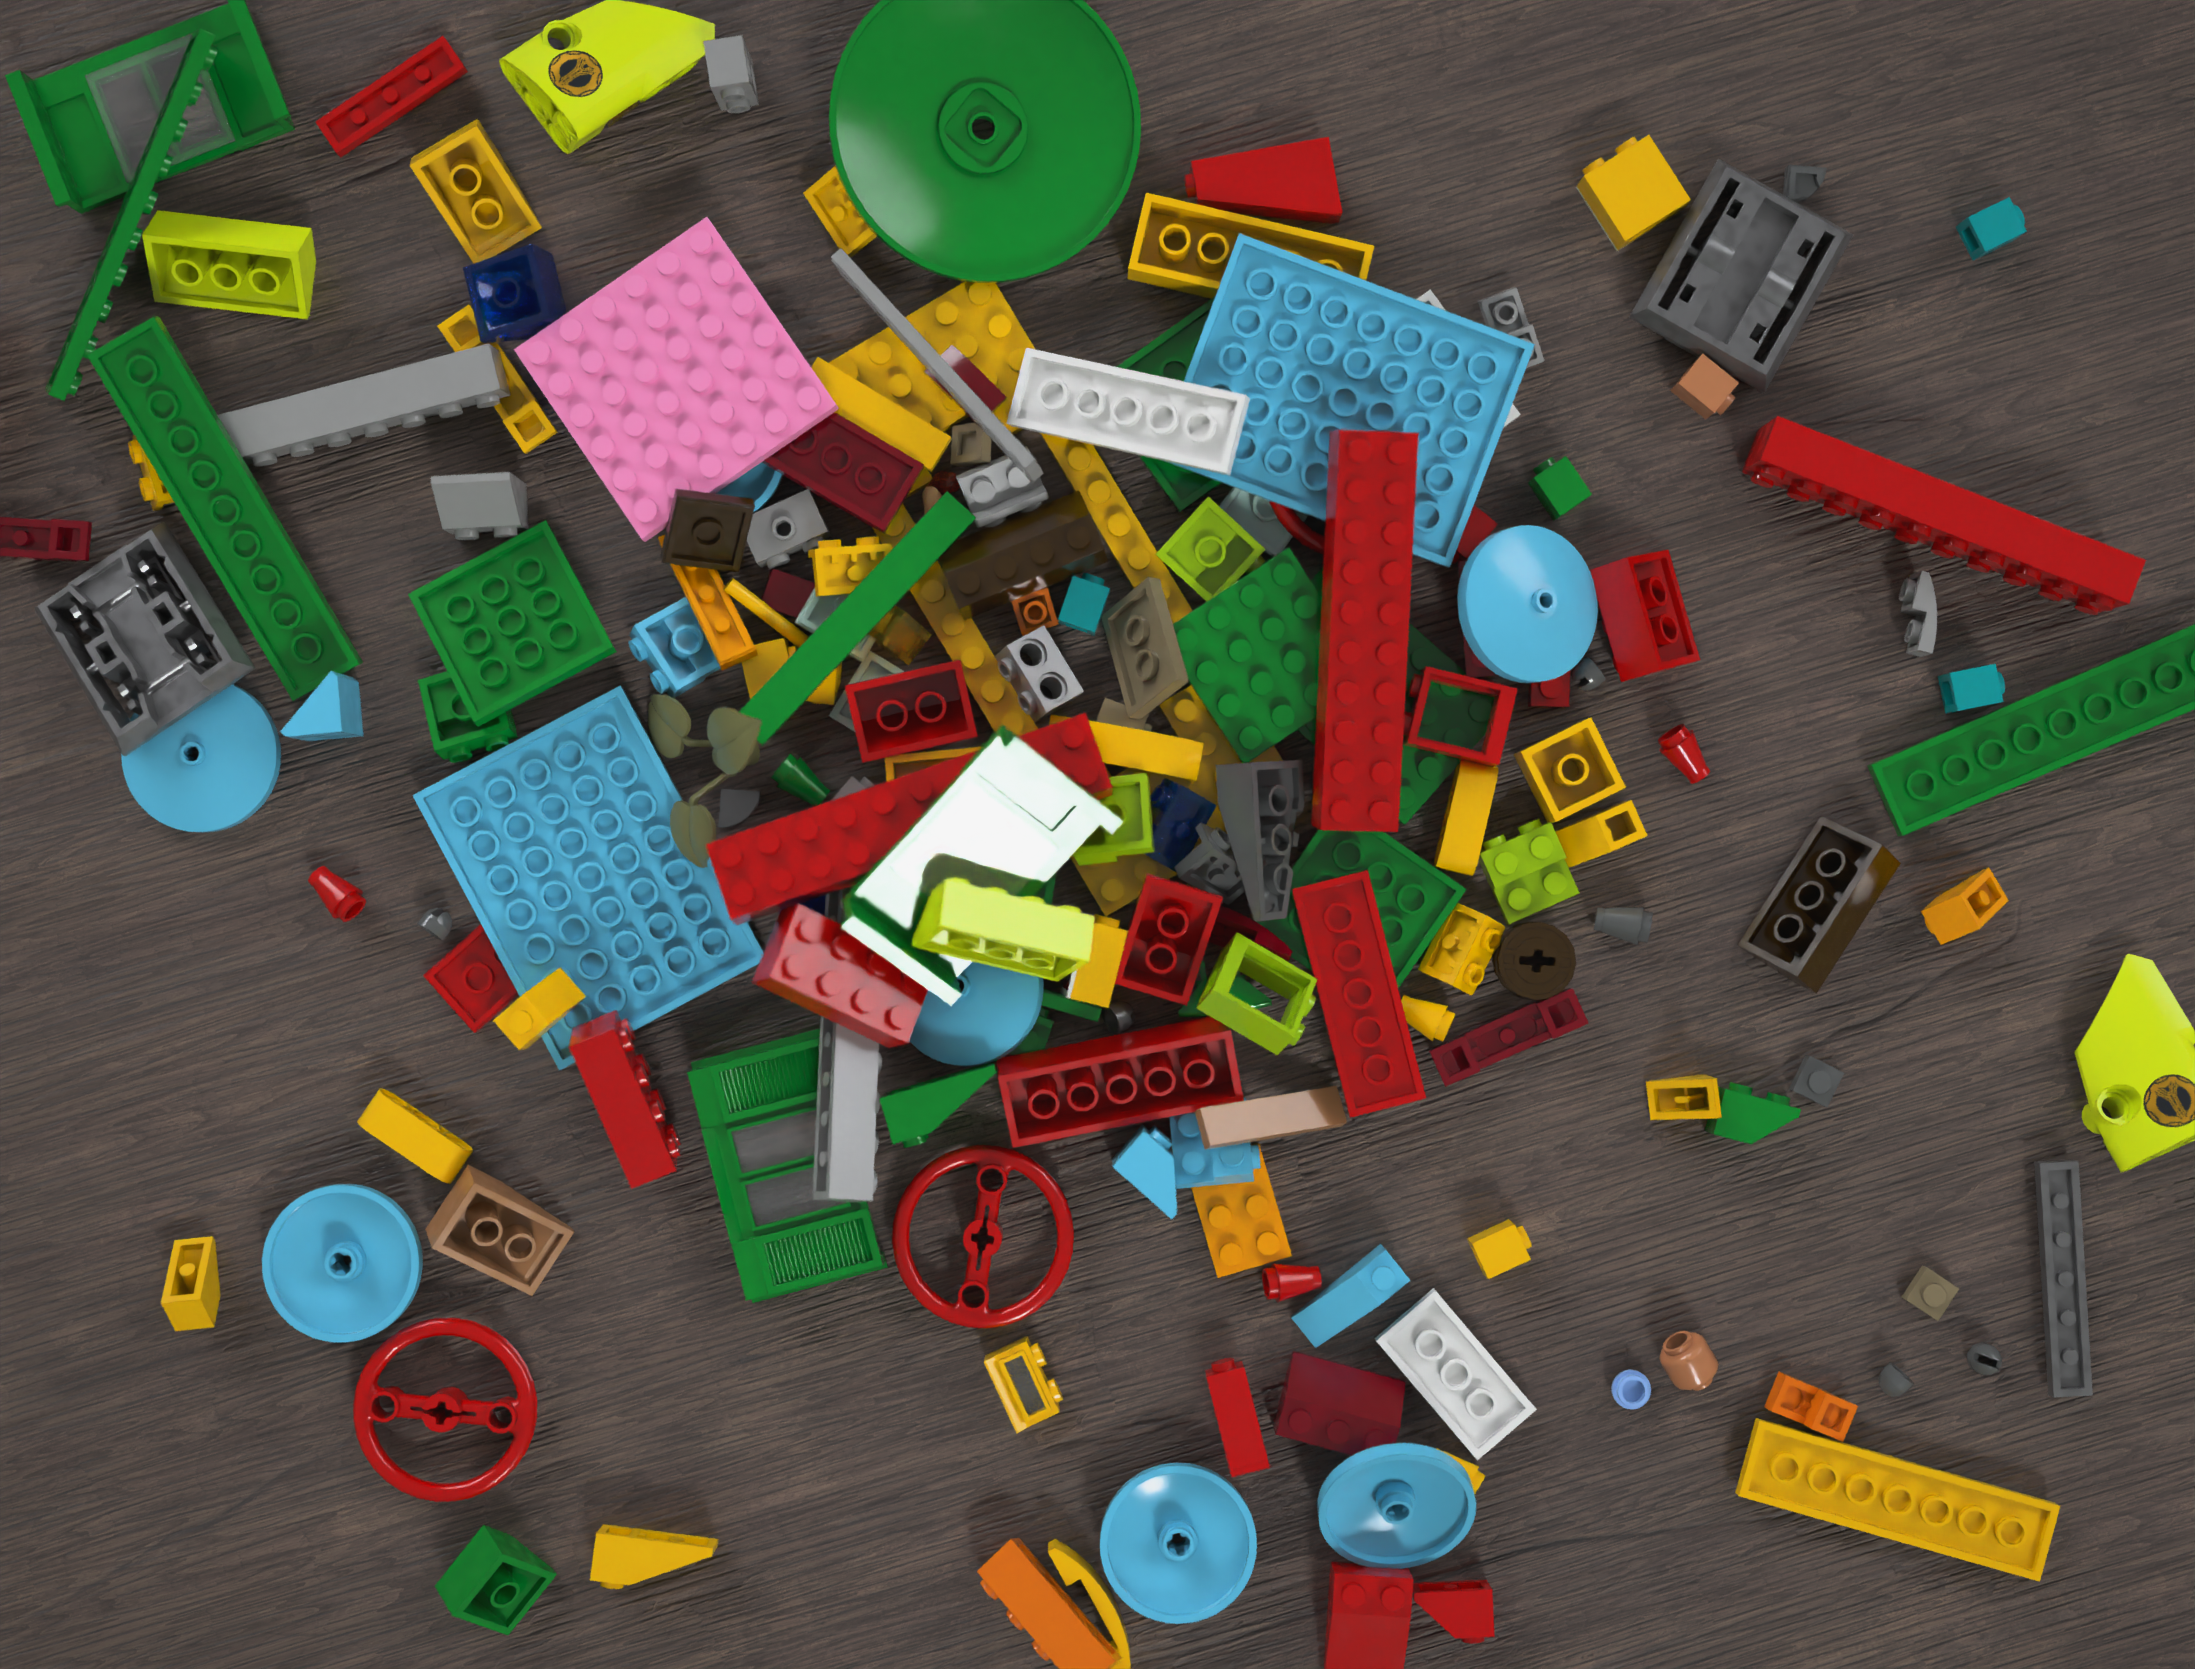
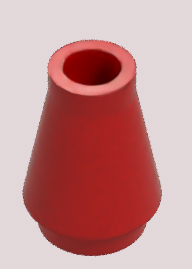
[1658,724,1710,784]
[308,866,366,922]
[1262,1263,1322,1302]

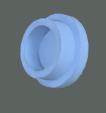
[1611,1369,1651,1409]

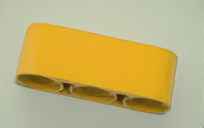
[1434,759,1498,876]
[357,1088,473,1184]

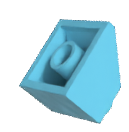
[1112,1124,1177,1219]

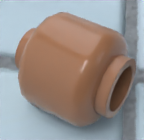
[1659,1331,1719,1391]

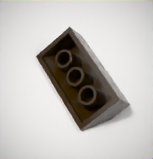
[939,490,1108,620]
[1738,816,1901,994]

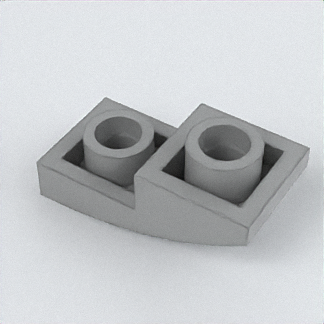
[1477,287,1544,368]
[1899,571,1937,657]

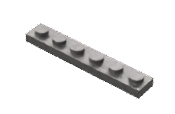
[2034,1160,2093,1397]

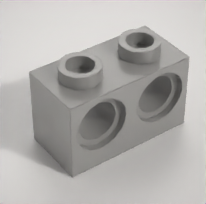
[703,35,759,113]
[995,625,1084,722]

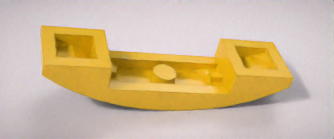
[437,304,558,454]
[1049,715,1204,781]
[1048,1539,1131,1669]

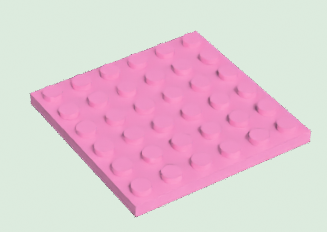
[514,217,839,542]

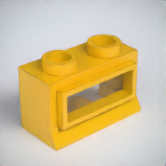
[984,1336,1063,1433]

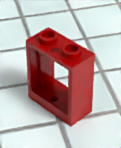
[1403,666,1518,767]

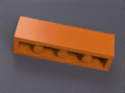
[977,1538,1122,1669]

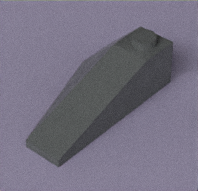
[1216,760,1305,921]

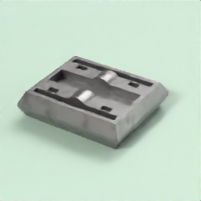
[1629,159,1853,393]
[34,522,256,756]

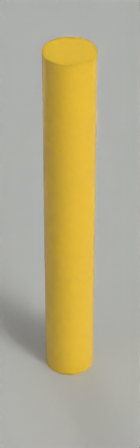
[723,578,809,648]

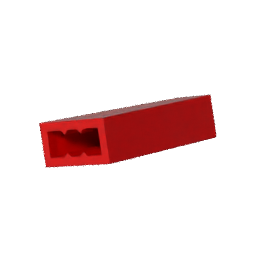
[1184,137,1342,224]

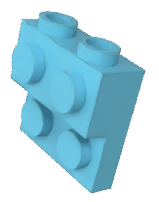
[628,597,721,698]
[1170,1098,1261,1189]

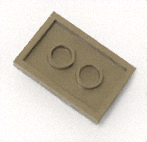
[1101,577,1189,719]

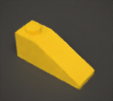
[590,1524,718,1589]

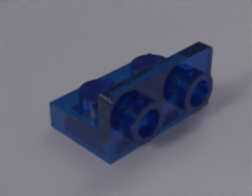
[1142,778,1217,873]

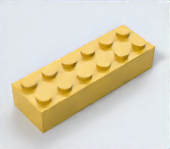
[1127,193,1374,299]

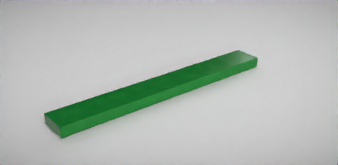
[739,491,976,747]

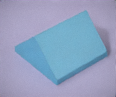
[280,671,364,741]

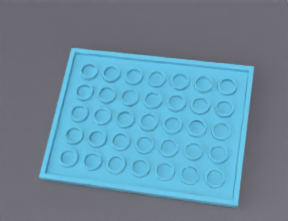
[1162,233,1535,568]
[412,685,764,1070]

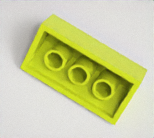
[142,210,316,319]
[911,878,1095,982]

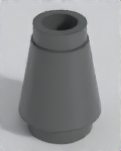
[1594,907,1653,945]

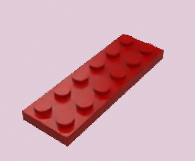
[1291,870,1426,1118]

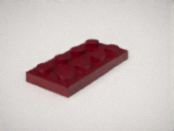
[762,412,924,533]

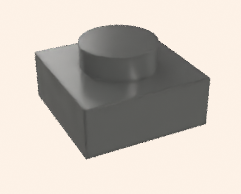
[1789,1055,1844,1108]

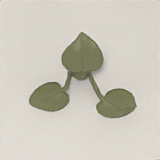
[648,694,762,868]

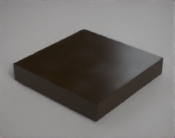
[660,489,755,572]

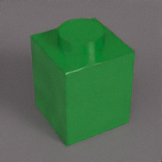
[1528,456,1592,521]

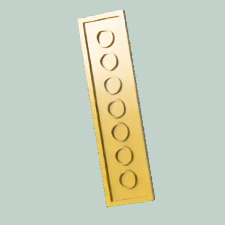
[1735,1418,2060,1582]

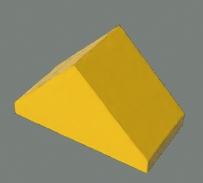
[1646,1074,1722,1120]

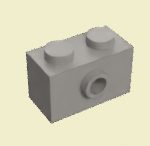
[747,489,831,570]

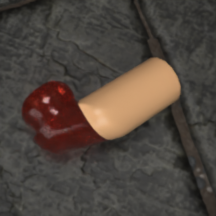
[922,471,960,514]

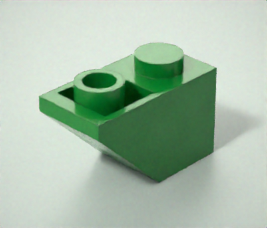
[1704,1082,1801,1144]

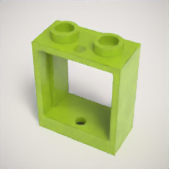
[1196,932,1317,1055]

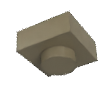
[950,423,992,467]
[1901,1265,1959,1321]

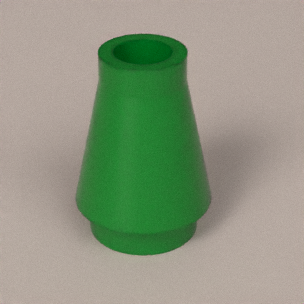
[771,754,830,807]

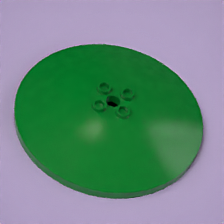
[828,0,1141,283]

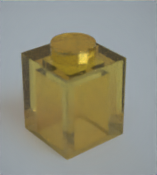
[867,605,932,666]

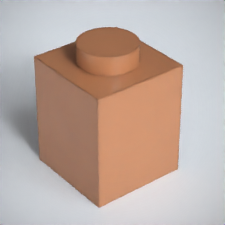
[1670,354,1739,420]

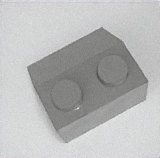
[431,472,529,540]

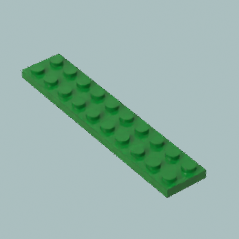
[45,28,218,401]
[87,316,363,701]
[1867,623,2195,836]

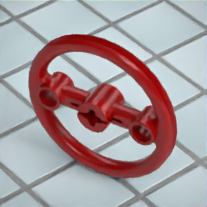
[892,1145,1074,1328]
[353,1318,537,1502]

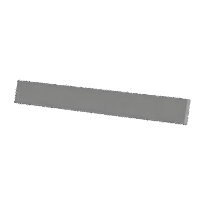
[831,248,1044,482]

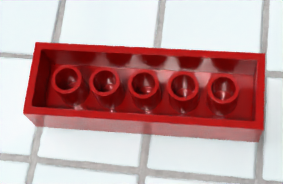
[996,1016,1244,1148]

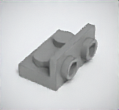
[956,446,1049,528]

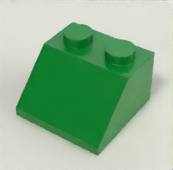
[435,1525,557,1635]

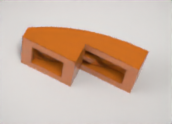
[1764,1371,1858,1442]

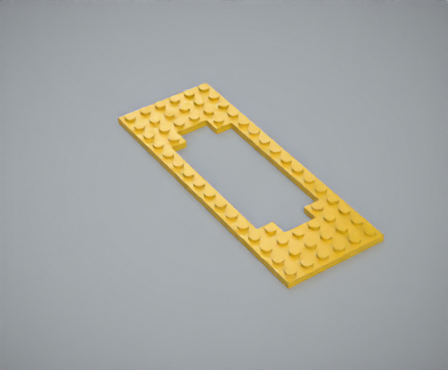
[829,281,1283,917]

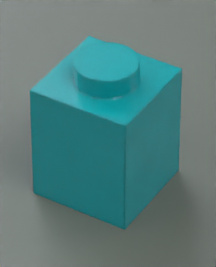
[1956,197,2027,261]
[1058,573,1110,636]
[1938,664,2005,714]

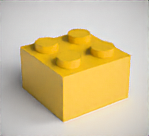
[1514,717,1626,823]

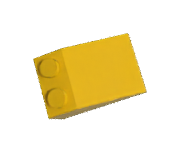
[409,119,542,267]

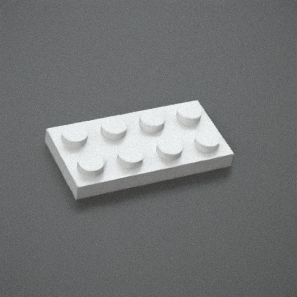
[1374,1288,1537,1460]

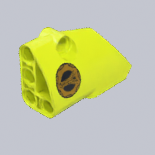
[499,0,715,154]
[2074,954,2195,1173]

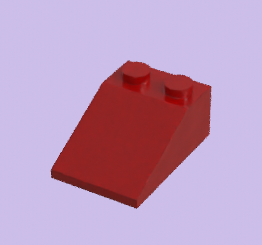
[1115,873,1223,1006]
[1324,1562,1413,1669]

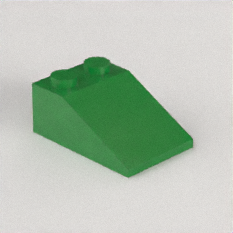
[879,1061,997,1148]

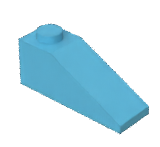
[1291,1244,1411,1348]

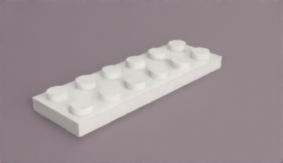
[1007,348,1250,476]

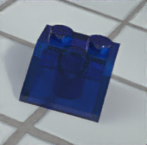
[463,243,567,343]

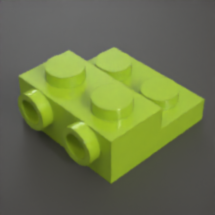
[1156,496,1266,601]
[1071,773,1154,866]
[1478,818,1580,924]

